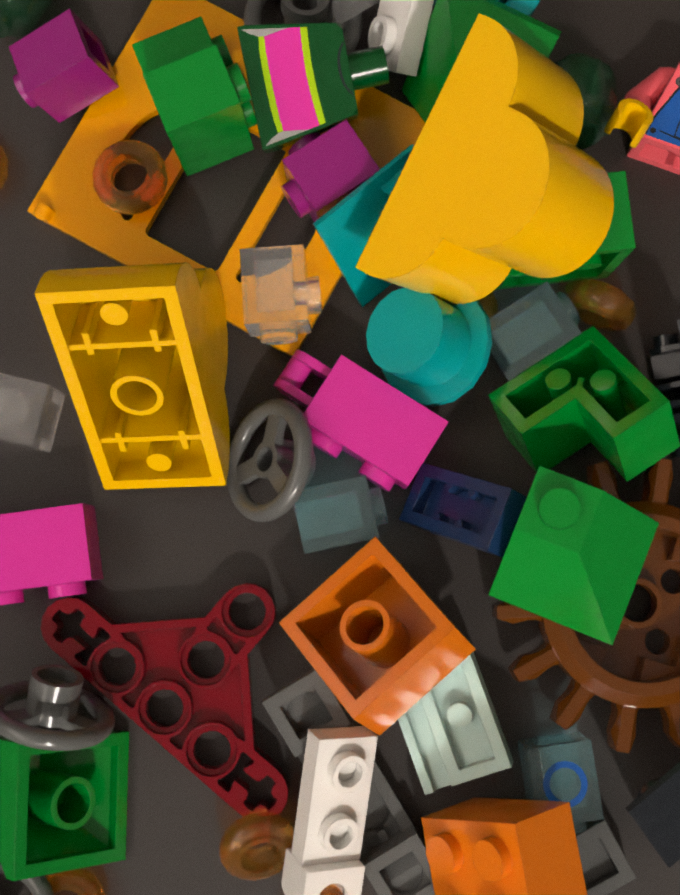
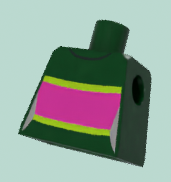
[237,23,389,154]

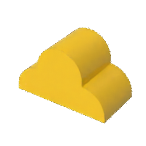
[355,13,614,304]
[34,262,230,490]

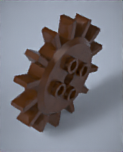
[492,458,680,753]

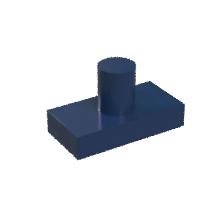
[399,463,527,558]

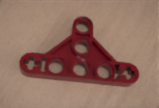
[41,583,289,822]

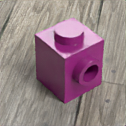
[9,8,119,123]
[281,119,380,222]

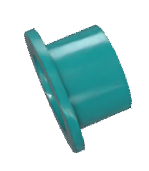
[366,288,493,407]

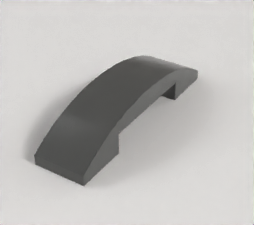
[262,668,435,895]

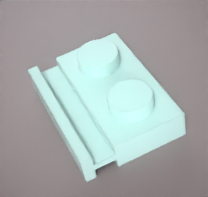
[398,641,514,795]

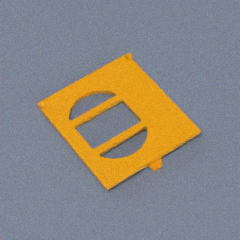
[27,0,425,356]

